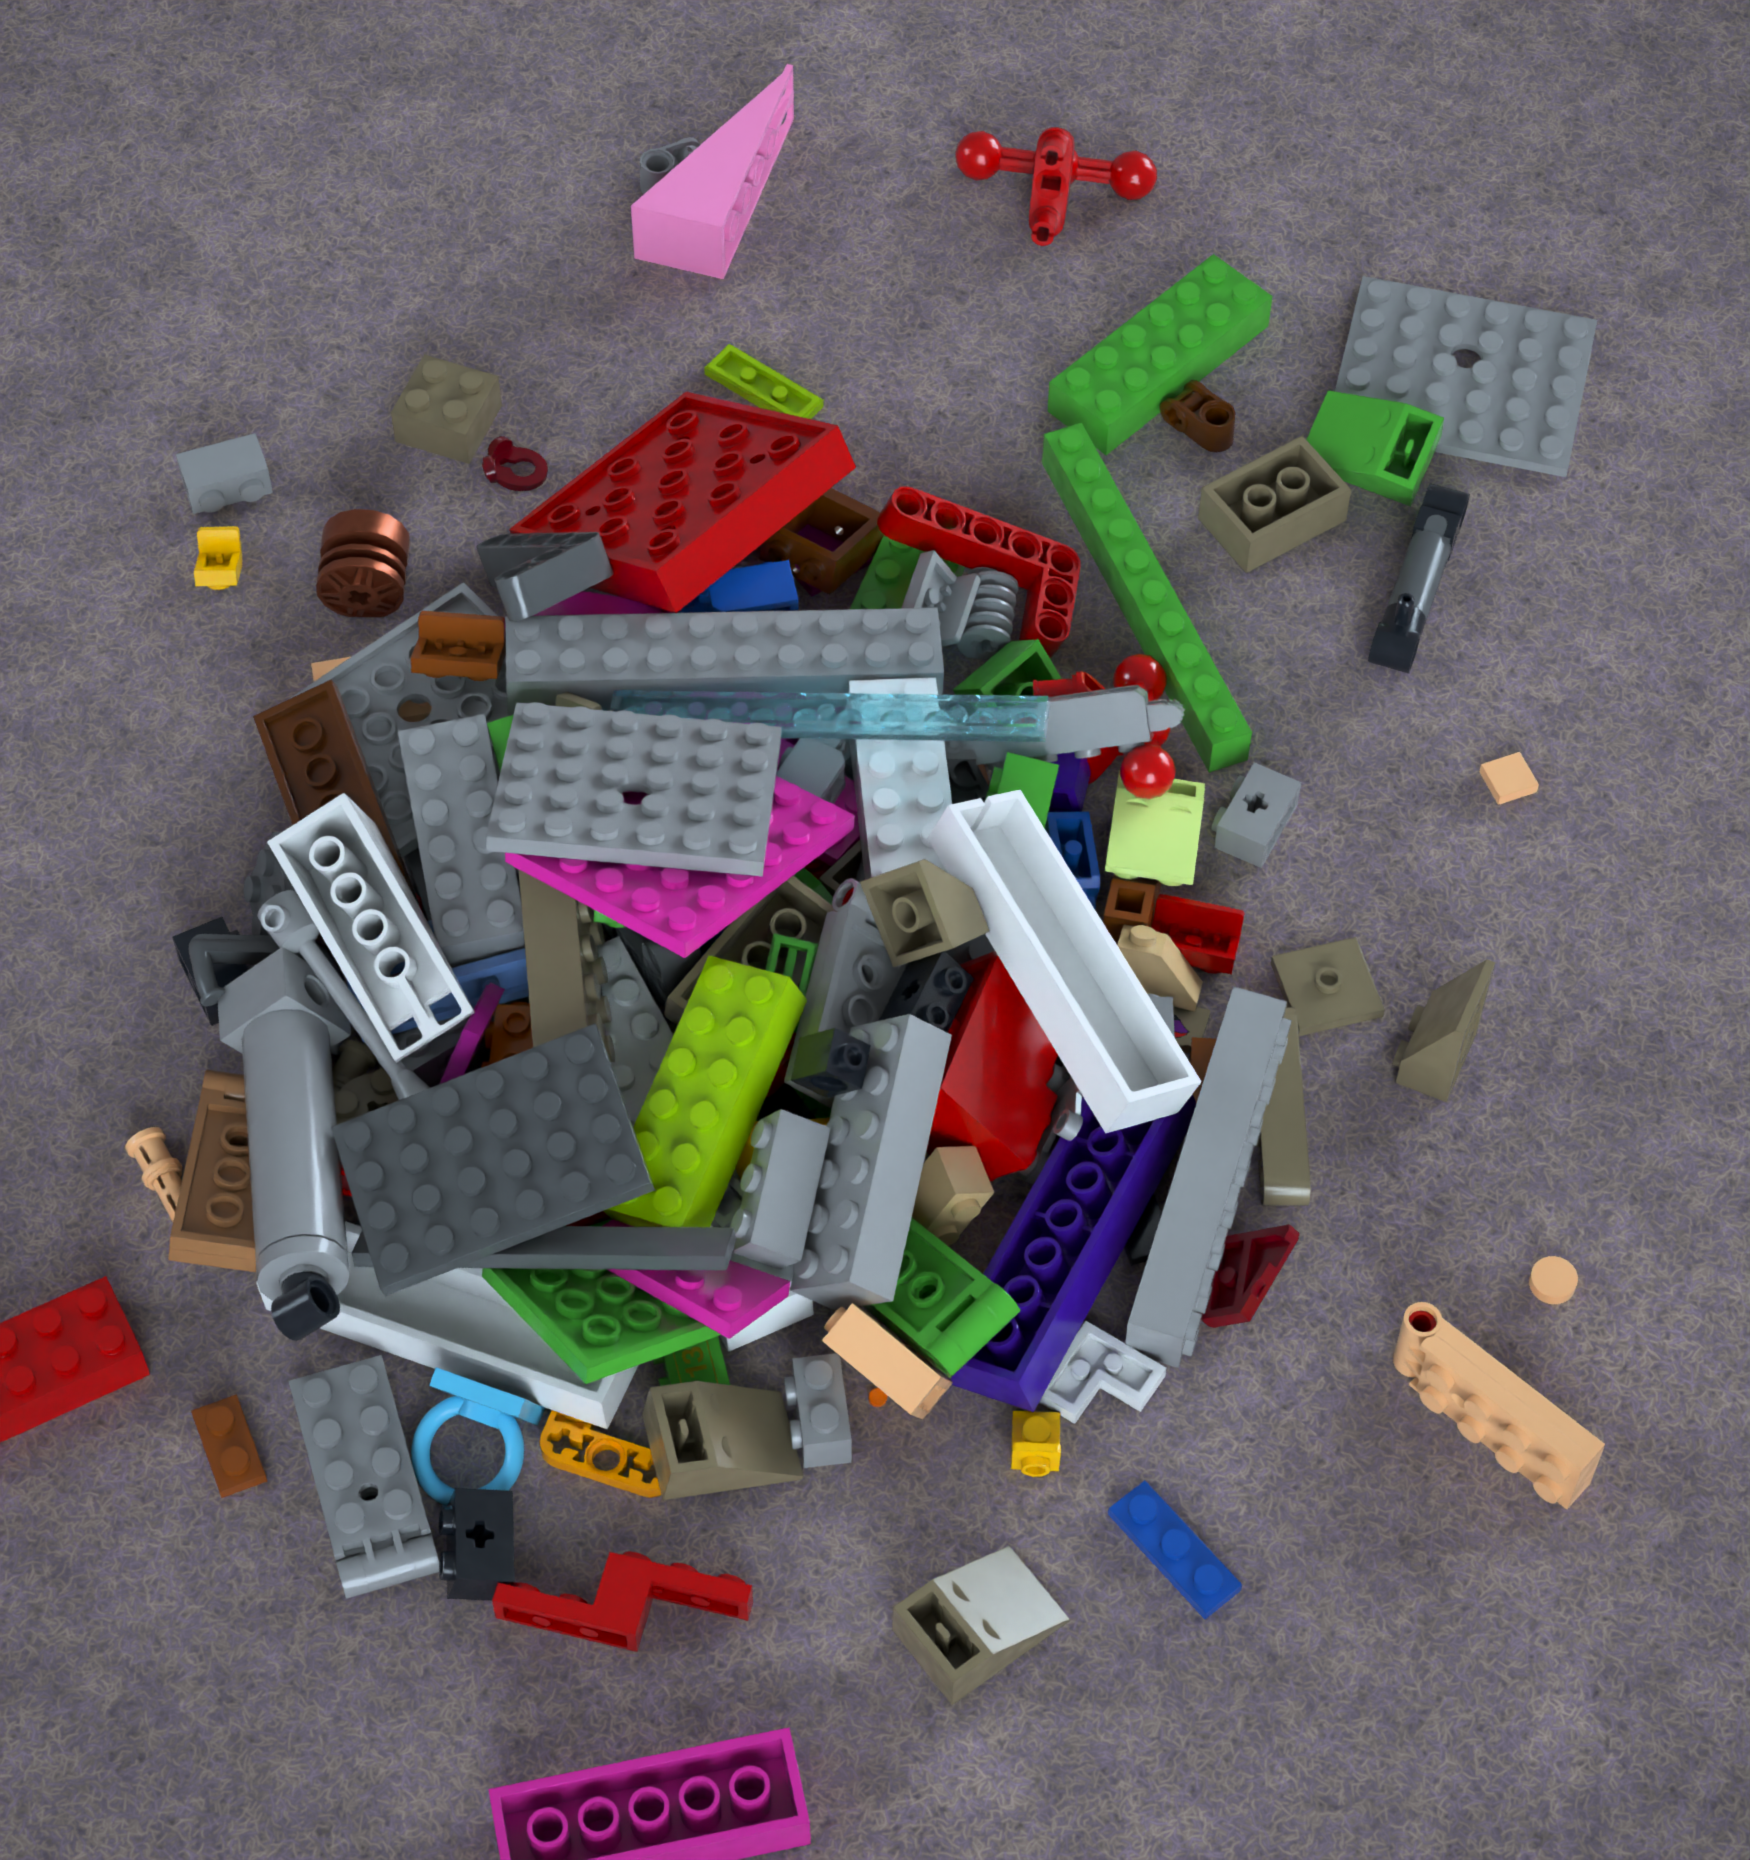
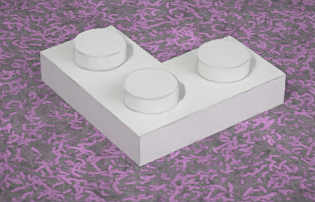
[1039,1321,1166,1424]

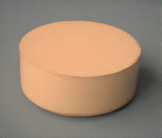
[1529,1256,1578,1304]

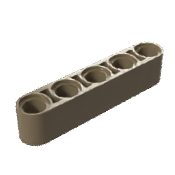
[1257,1007,1311,1206]

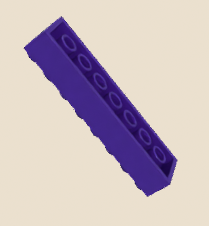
[948,1094,1196,1412]

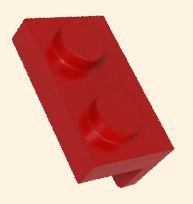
[1151,894,1245,975]

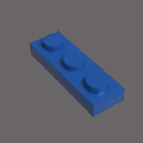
[1108,1480,1242,1619]

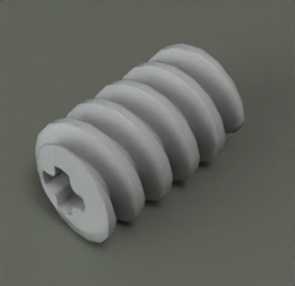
[957,567,1019,660]

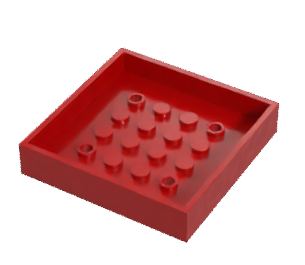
[509,392,856,613]

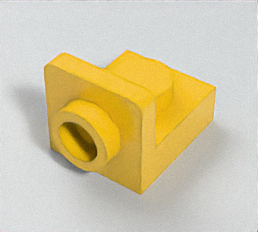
[1011,1411,1061,1477]

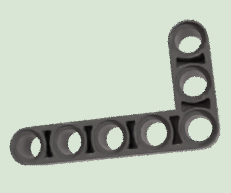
[476,532,614,621]

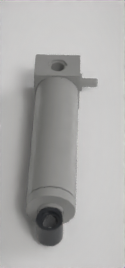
[217,947,351,1341]

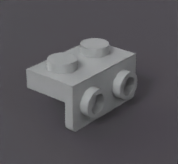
[902,550,981,646]

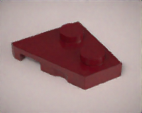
[1201,1224,1299,1328]

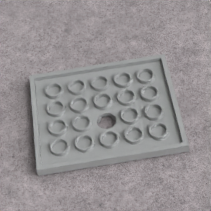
[1335,276,1597,477]
[289,582,508,858]
[486,702,782,877]

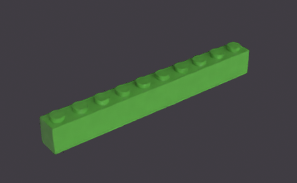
[1042,423,1252,773]

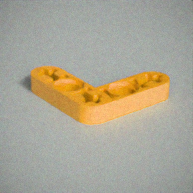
[540,1410,661,1498]

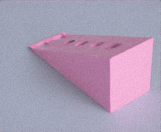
[631,64,794,279]

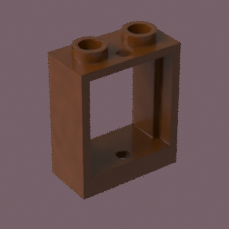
[759,488,884,595]

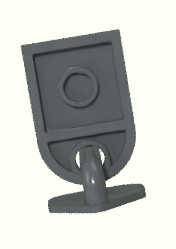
[189,832,344,1007]

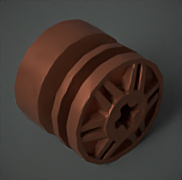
[316,509,410,617]

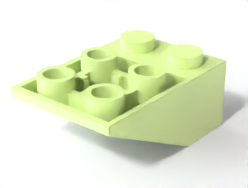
[1105,770,1205,886]

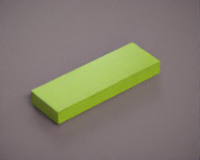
[704,344,824,419]

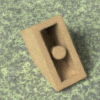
[1117,924,1203,1011]

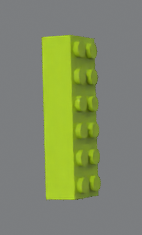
[604,955,807,1227]

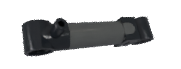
[1368,483,1470,674]

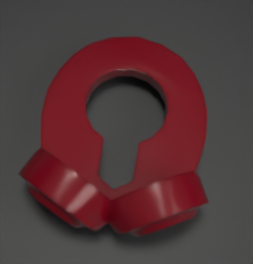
[482,436,548,491]

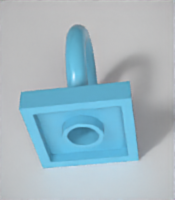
[411,1367,545,1506]

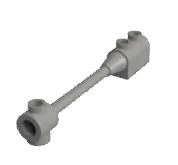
[257,890,430,1100]

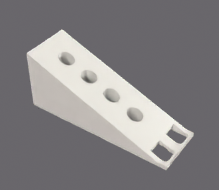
[267,793,475,1062]

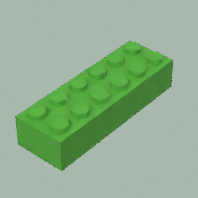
[1047,254,1273,455]

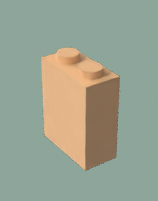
[822,1303,953,1420]

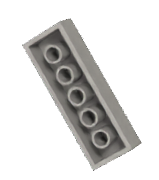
[398,714,525,968]
[790,1014,952,1310]

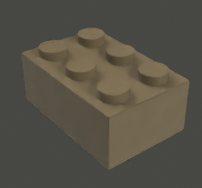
[1198,436,1351,573]

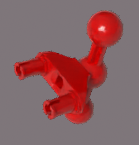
[955,127,1157,246]
[1033,654,1176,799]

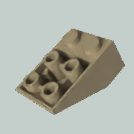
[642,1381,804,1500]
[892,1546,1070,1705]

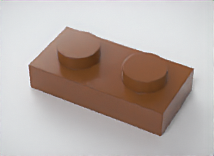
[191,1394,267,1498]

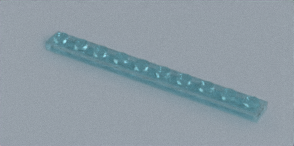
[610,690,1050,742]

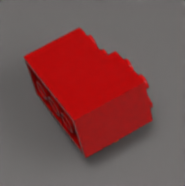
[926,951,1058,1182]

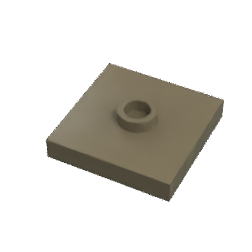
[1271,937,1385,1036]

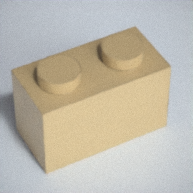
[912,1146,994,1246]

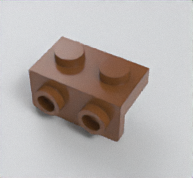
[411,611,506,681]

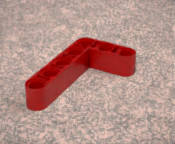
[877,486,1081,659]

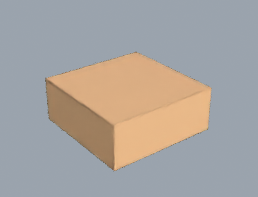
[1479,752,1539,805]

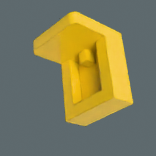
[194,526,243,590]

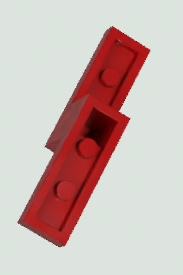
[492,1551,753,1652]

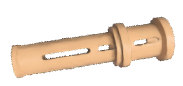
[125,1127,182,1222]

